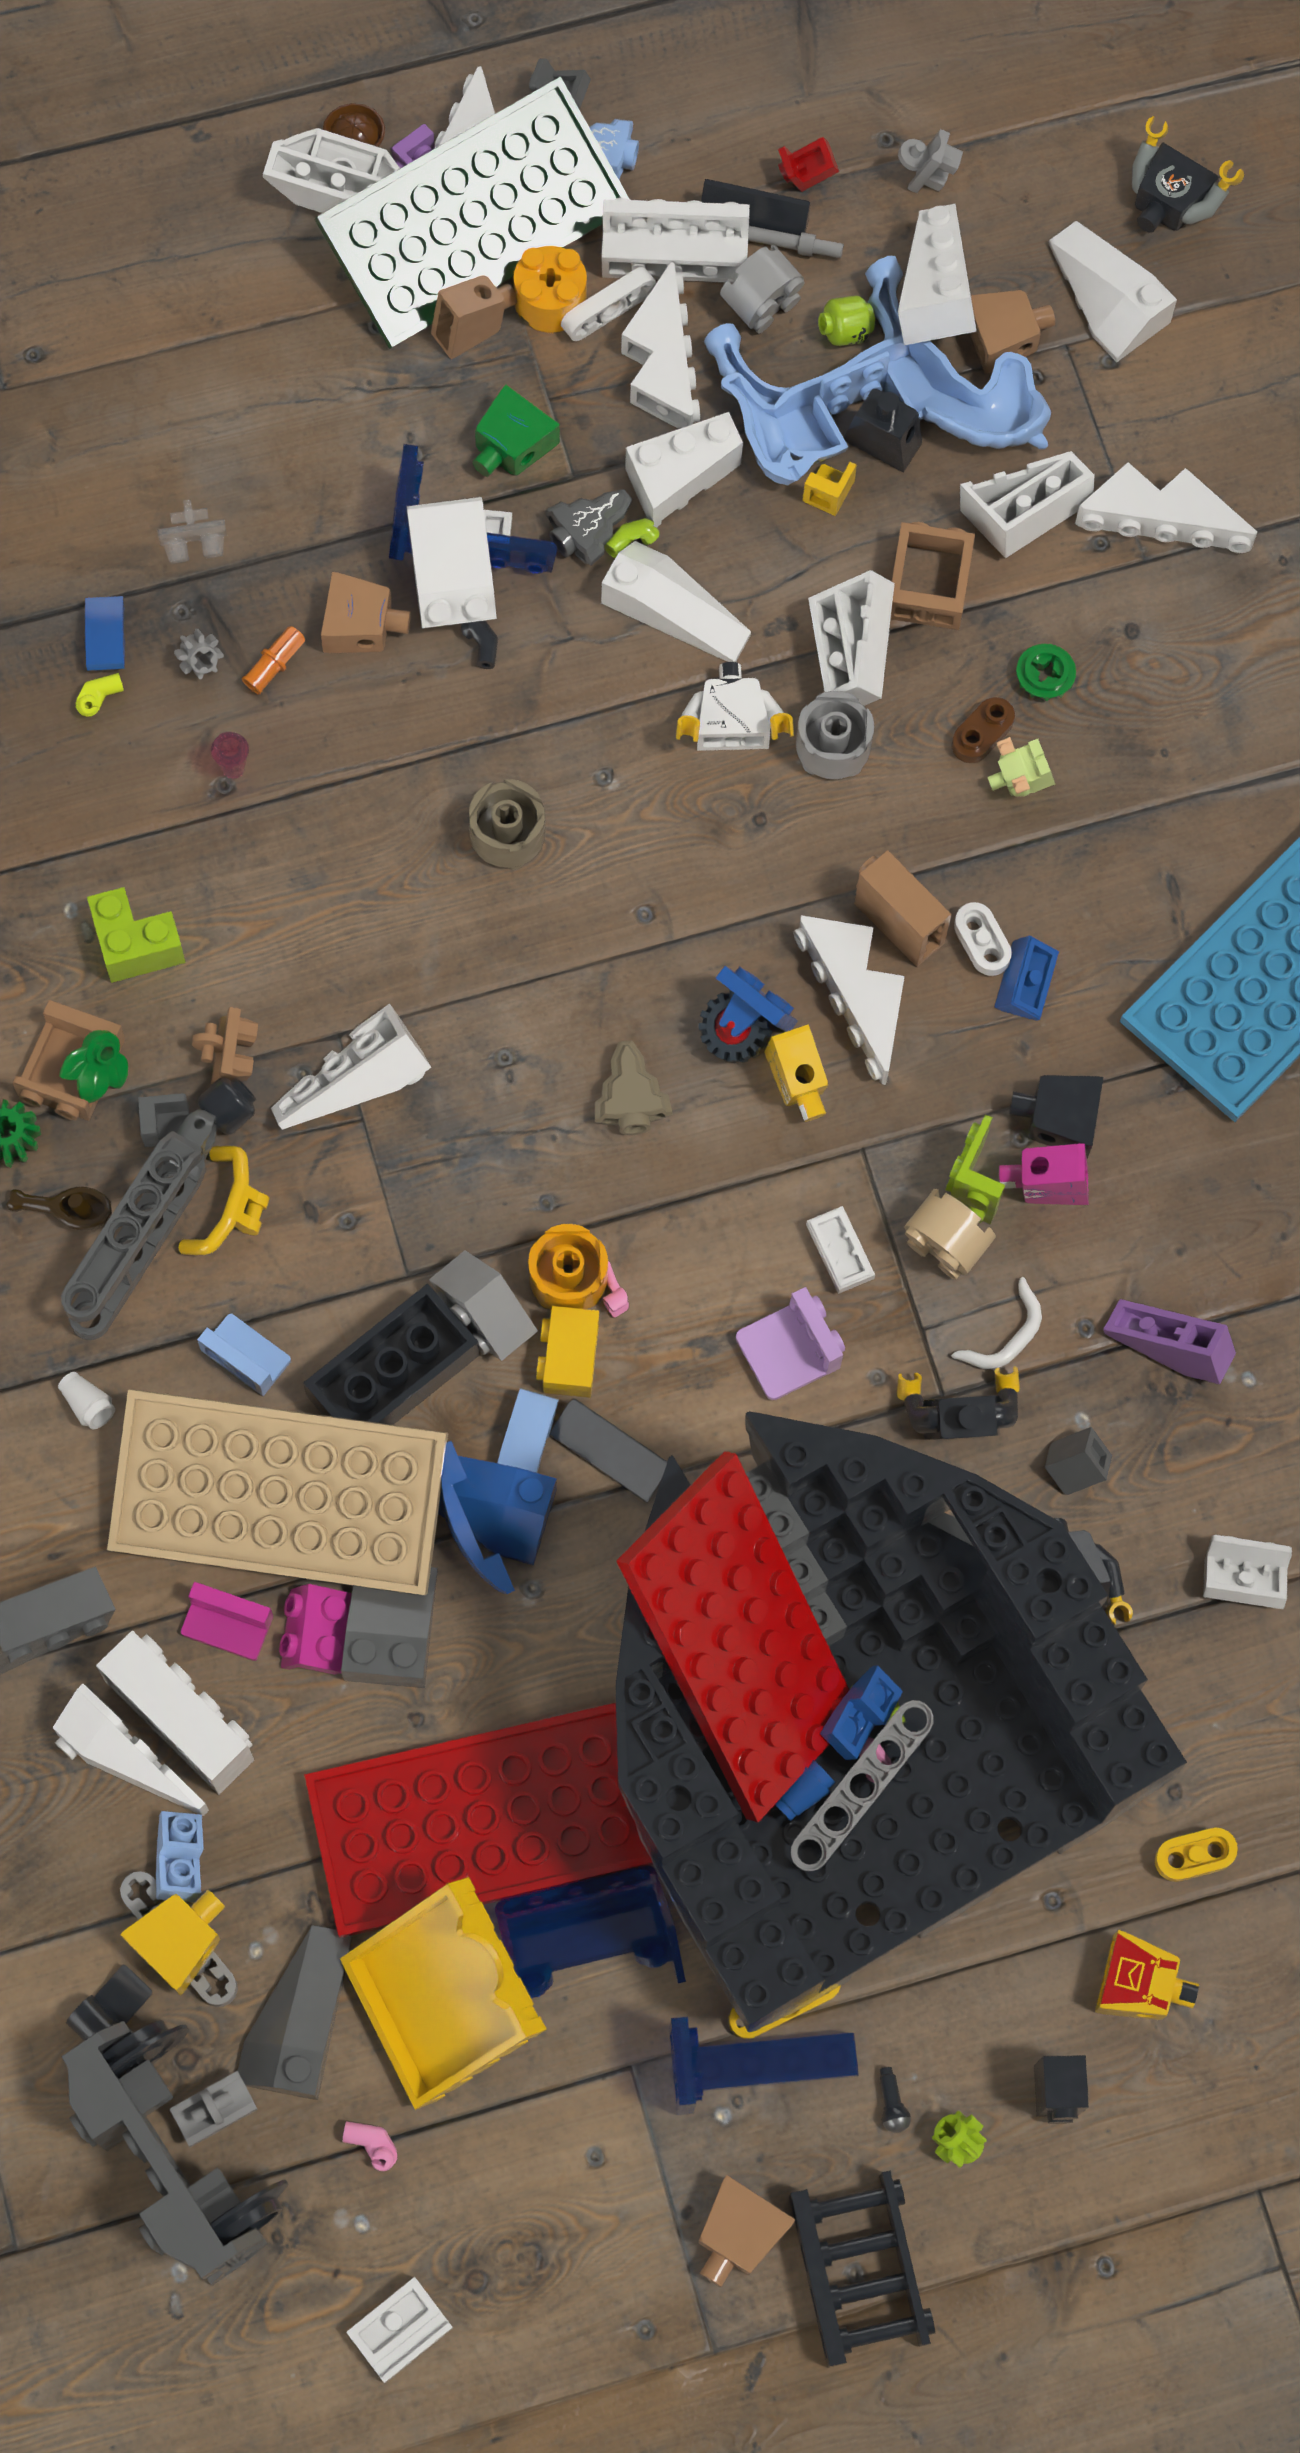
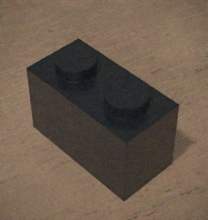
[1034,2055,1089,2124]

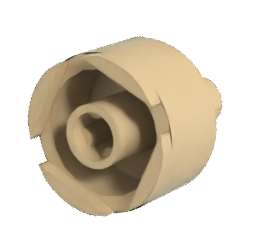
[904,1189,996,1280]

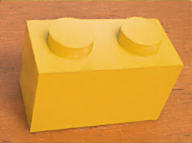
[536,1306,599,1398]

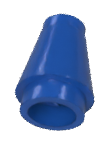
[775,1760,836,1821]

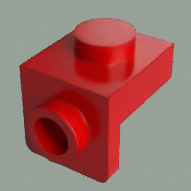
[778,137,839,192]

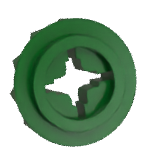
[1016,644,1076,702]

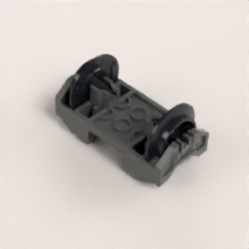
[61,2020,289,2286]

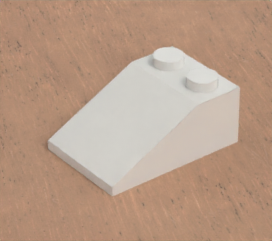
[407,497,497,628]

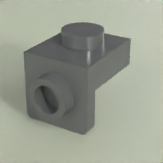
[529,58,591,108]

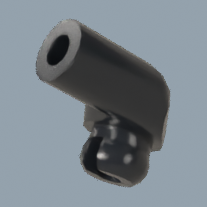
[461,620,498,669]

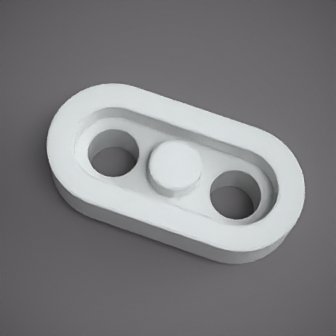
[954,902,1011,976]

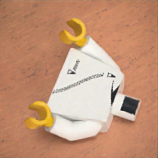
[676,661,794,751]

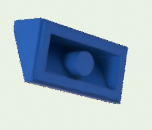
[995,935,1059,1021]

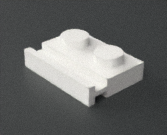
[347,2277,453,2383]

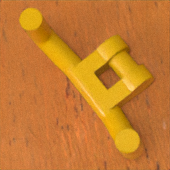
[179,1146,270,1255]

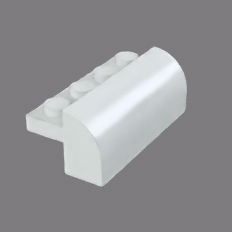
[602,198,749,283]

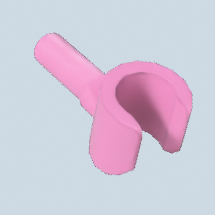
[602,1261,629,1318]

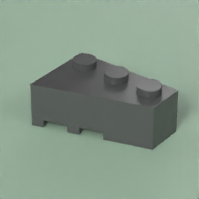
[0,1566,116,1675]

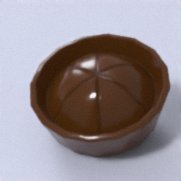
[323,103,385,147]

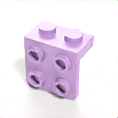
[736,1287,845,1400]

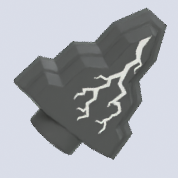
[545,489,632,566]

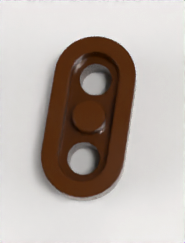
[952,697,1015,763]

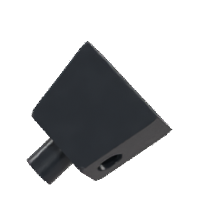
[844,389,922,473]
[1009,1075,1104,1159]

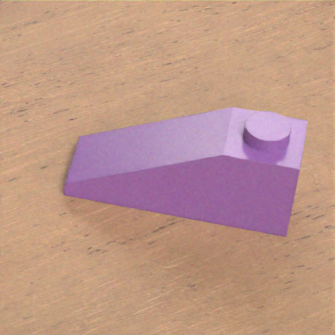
[1103,1299,1236,1384]

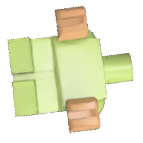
[988,737,1055,797]

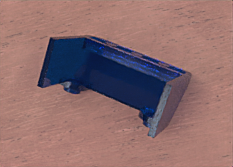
[495,1865,686,1998]

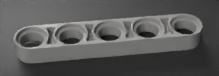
[791,1700,933,1871]

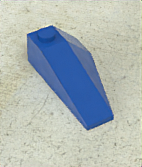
[438,1456,557,1565]

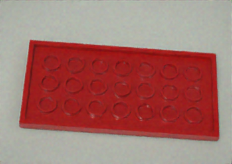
[616,1451,849,1822]
[304,1703,654,1938]

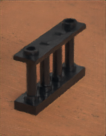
[789,2170,935,2368]

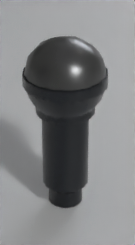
[879,2067,911,2133]

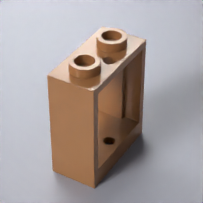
[891,522,975,630]

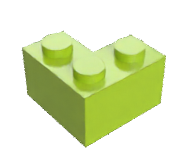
[87,887,186,983]

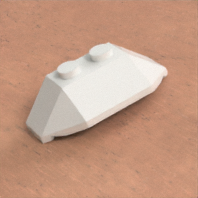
[263,128,400,213]

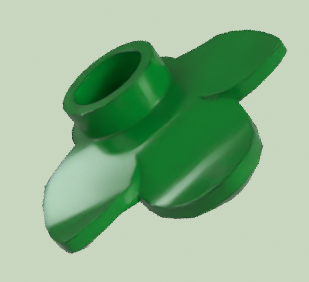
[59,1030,129,1104]

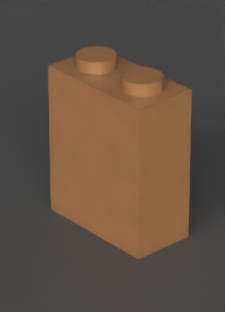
[854,850,951,967]

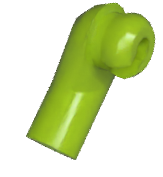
[604,518,660,558]

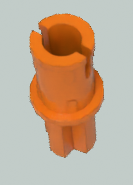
[242,626,305,695]

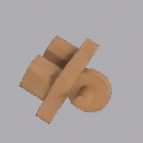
[192,1007,258,1084]

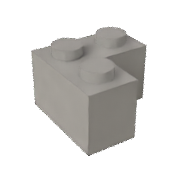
[429,1250,538,1361]

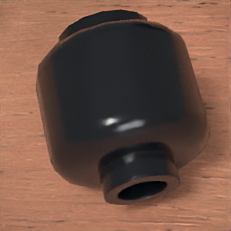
[198,1077,257,1135]

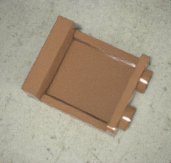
[13,1000,125,1121]

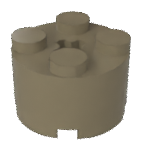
[469,779,546,870]

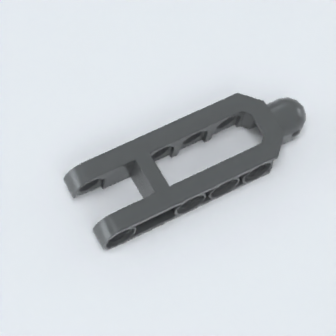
[61,1109,217,1340]

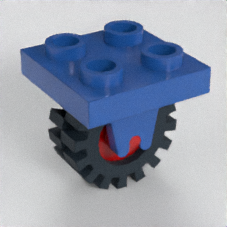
[699,966,798,1063]

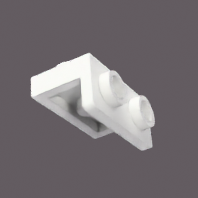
[1203,1535,1292,1609]

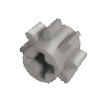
[174,629,224,679]

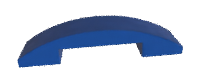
[440,1441,515,1594]

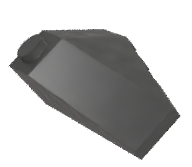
[238,1925,353,2100]

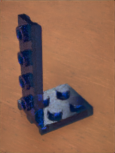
[388,444,557,574]
[669,2017,859,2115]

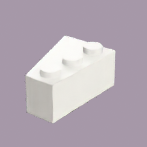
[625,412,743,528]
[960,451,1094,558]
[808,570,894,706]

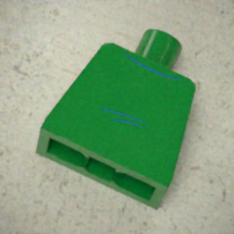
[472,385,560,477]

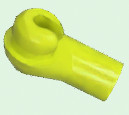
[76,673,124,717]

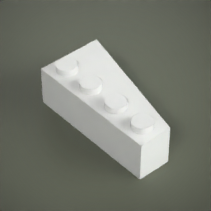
[898,204,977,345]

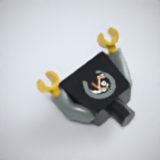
[1132,116,1244,233]

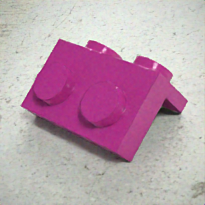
[279,1584,352,1675]

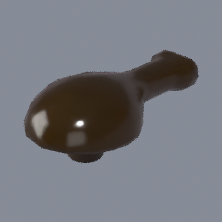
[6,1187,112,1230]

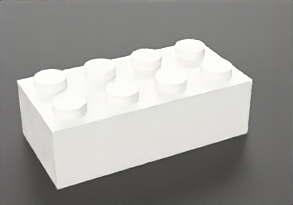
[96,1630,254,1795]

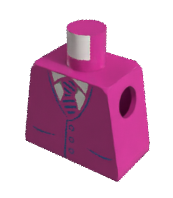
[999,1144,1089,1205]

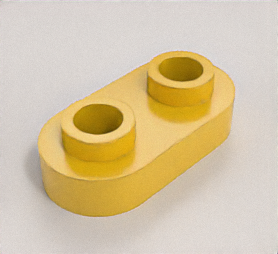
[1155,1828,1238,1882]

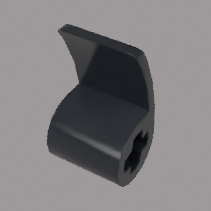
[66,1964,152,2041]

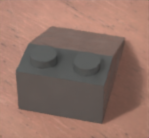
[341,1567,438,1688]

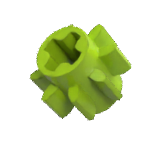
[932,2111,987,2168]

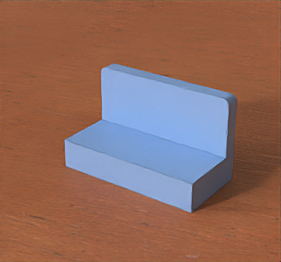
[197,1314,291,1396]

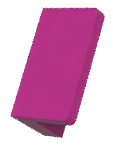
[181,1582,273,1661]

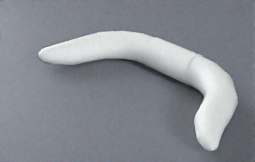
[951,1277,1042,1369]

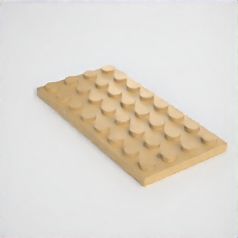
[107,1389,448,1595]

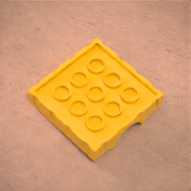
[340,1877,547,2110]

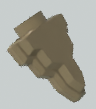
[595,1040,673,1135]

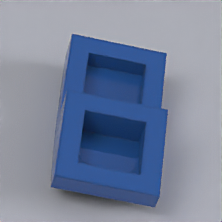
[85,596,125,671]
[820,1665,903,1760]

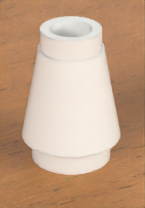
[58,1372,115,1430]

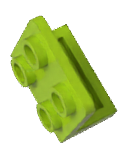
[945,1114,1005,1225]

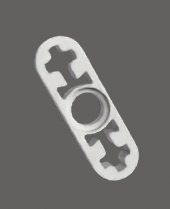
[561,267,656,341]

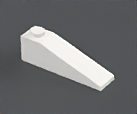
[1049,221,1177,362]
[601,541,751,662]
[271,1004,431,1130]
[53,1684,209,1816]

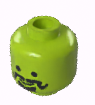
[818,296,875,346]

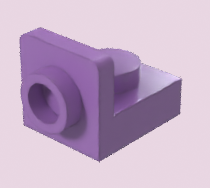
[391,124,434,168]

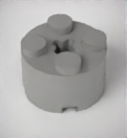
[720,245,805,334]
[796,691,874,779]

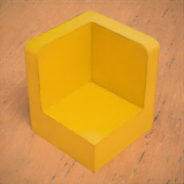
[803,462,857,516]

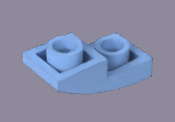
[497,1388,559,1473]
[156,1811,204,1902]

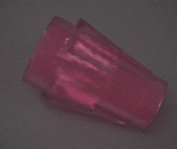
[211,732,249,778]

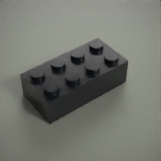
[303,1283,480,1425]

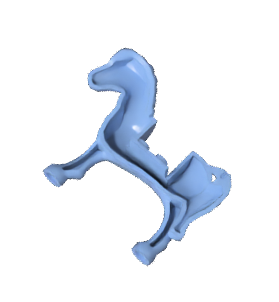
[704,256,1051,485]

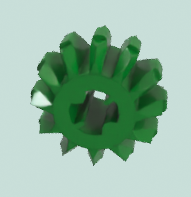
[0,1099,41,1168]

